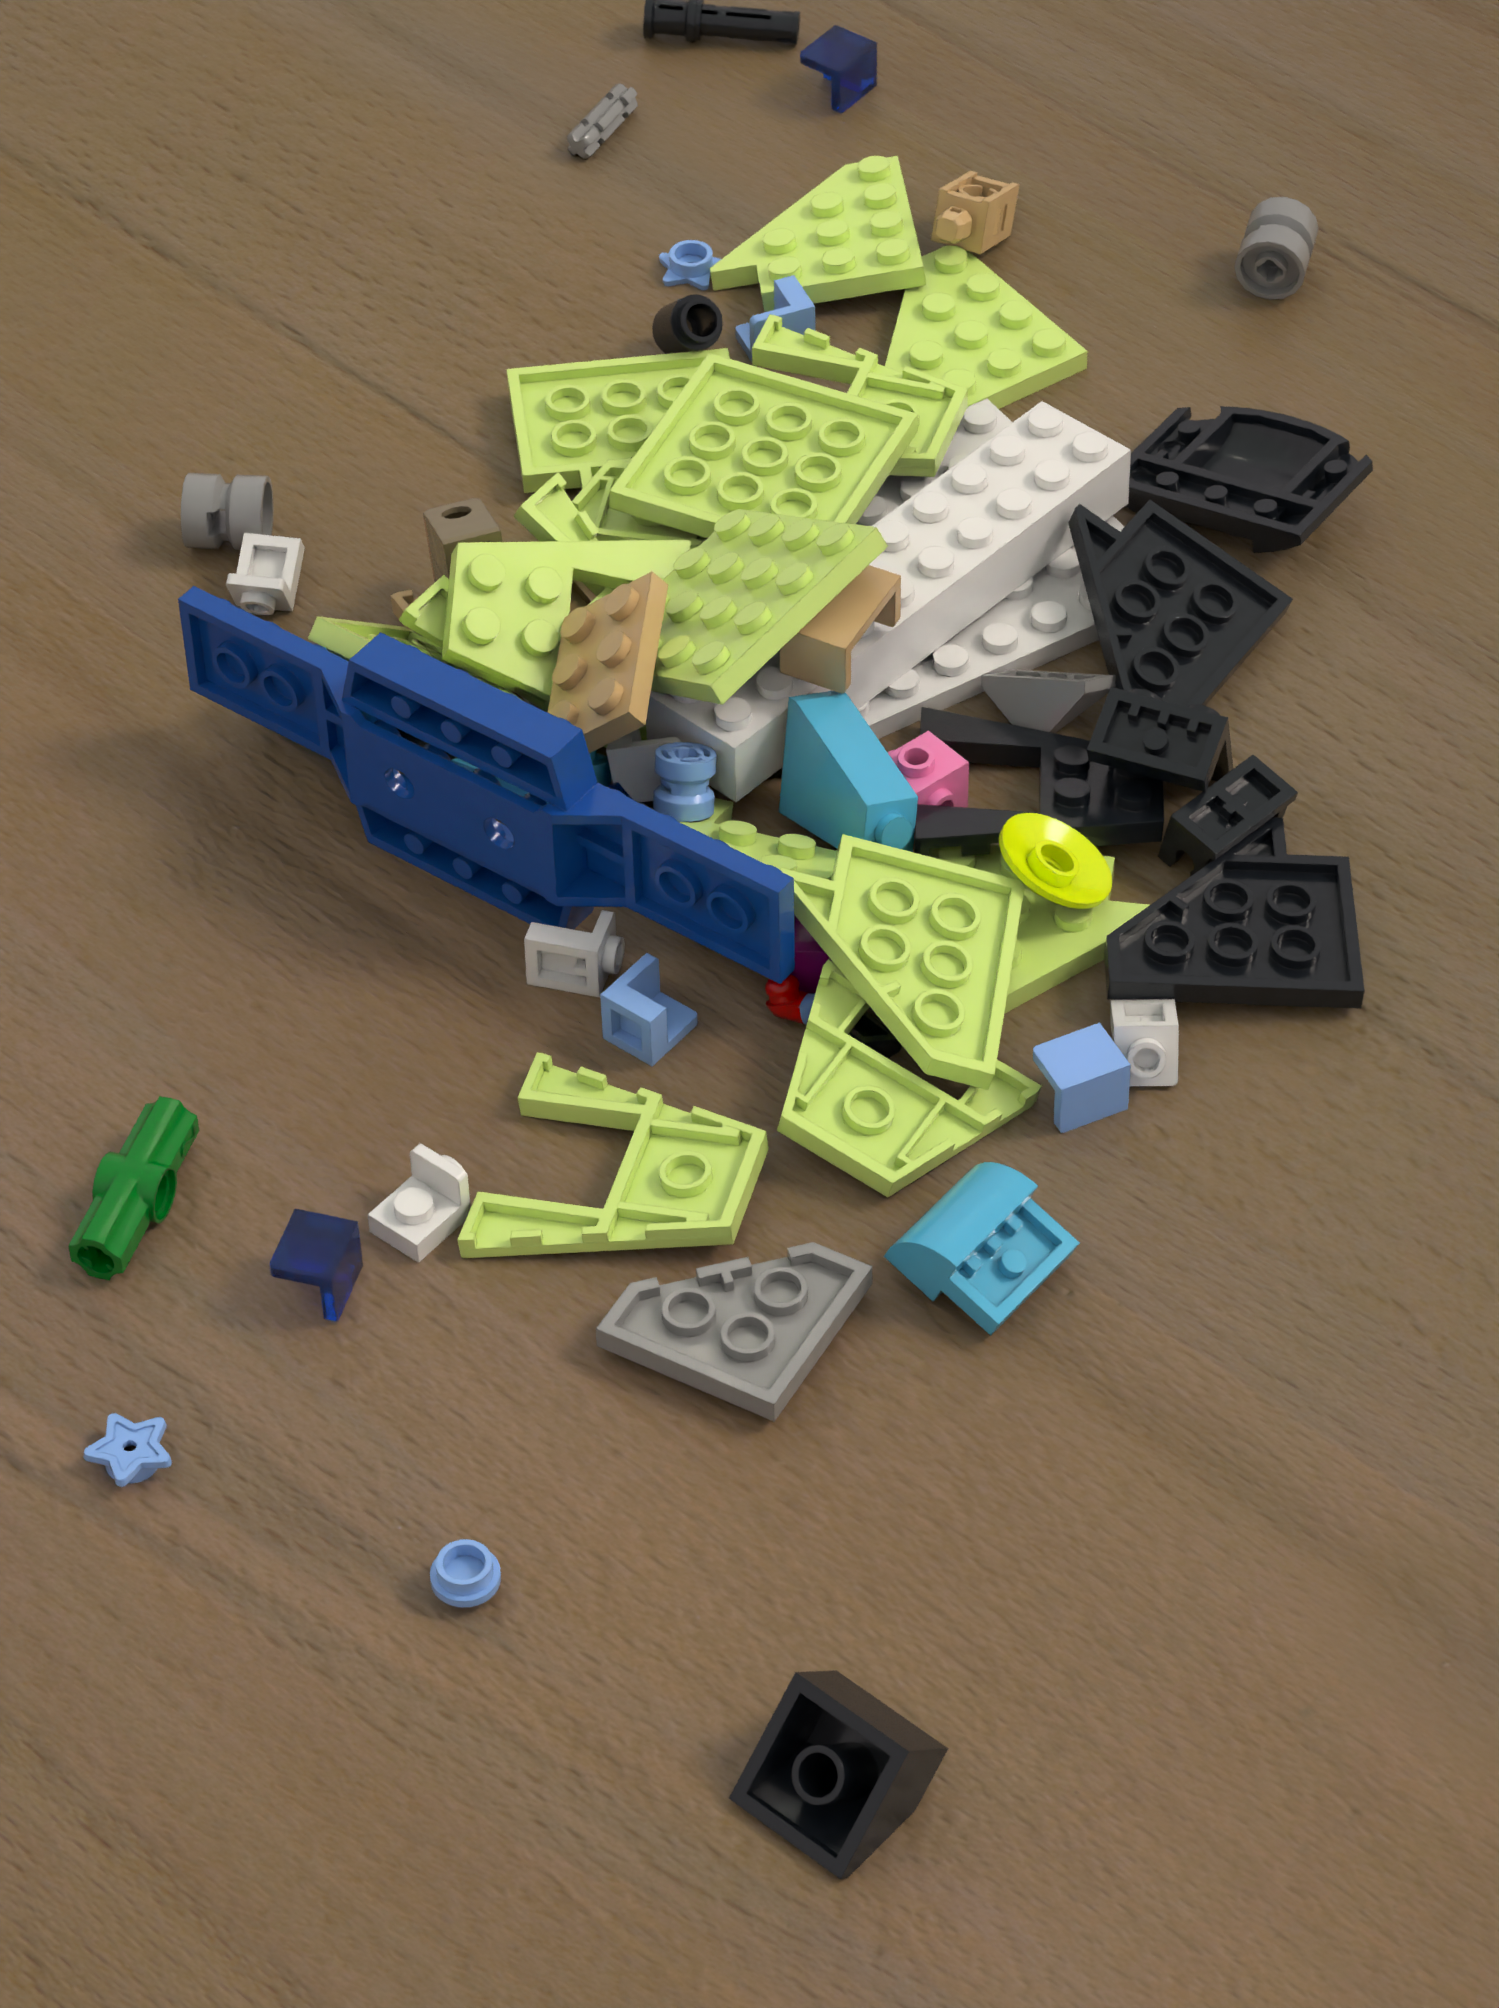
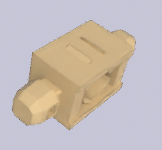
[931,171,1019,254]

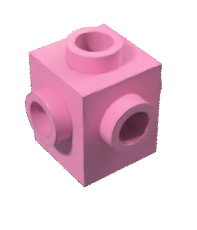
[887,730,969,839]

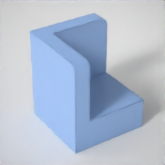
[735,275,815,362]
[600,953,698,1066]
[1033,1022,1131,1133]

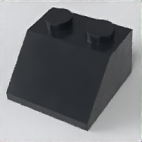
[729,1670,949,1879]

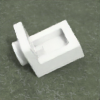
[226,533,305,615]

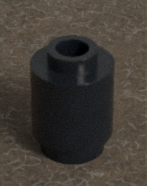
[652,295,723,354]

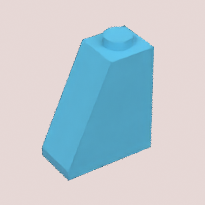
[779,691,918,852]

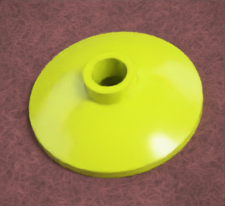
[999,813,1112,909]

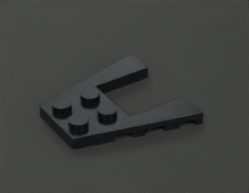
[914,707,1164,856]

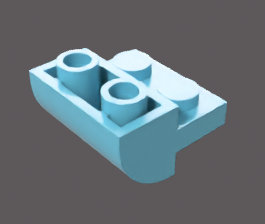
[884,1162,1080,1336]

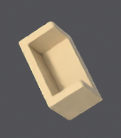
[780,565,901,693]

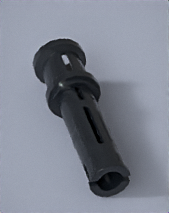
[643,0,800,45]

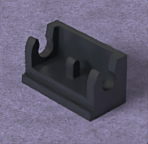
[1158,755,1298,876]

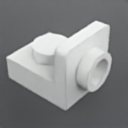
[524,910,625,997]
[1110,999,1179,1086]
[368,1143,471,1263]

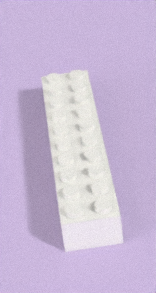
[646,401,1131,802]

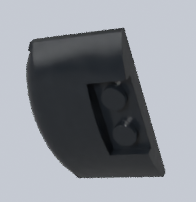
[1126,406,1373,553]

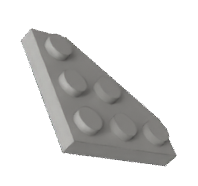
[596,1242,872,1422]

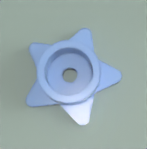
[659,240,721,290]
[83,1413,172,1487]

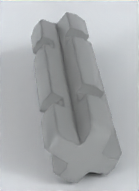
[567,83,638,159]

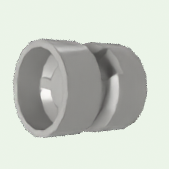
[1234,197,1319,300]
[181,473,274,550]

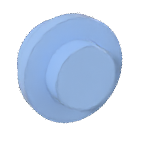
[430,1539,501,1608]

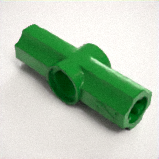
[68,1096,199,1280]

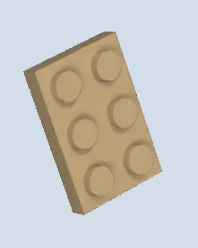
[547,571,668,753]

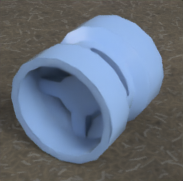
[653,742,716,822]

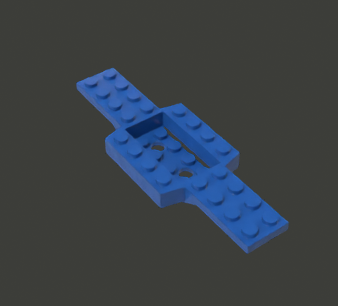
[178,586,795,984]

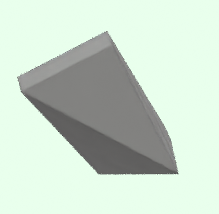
[981,670,1115,733]

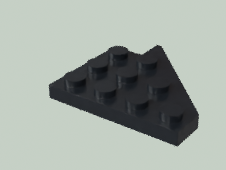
[1068,500,1293,707]
[1104,817,1365,1009]

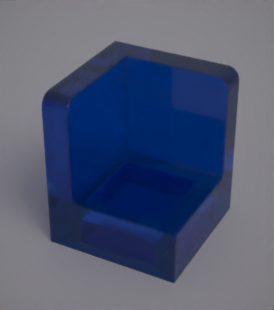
[800,25,877,114]
[270,1209,363,1322]

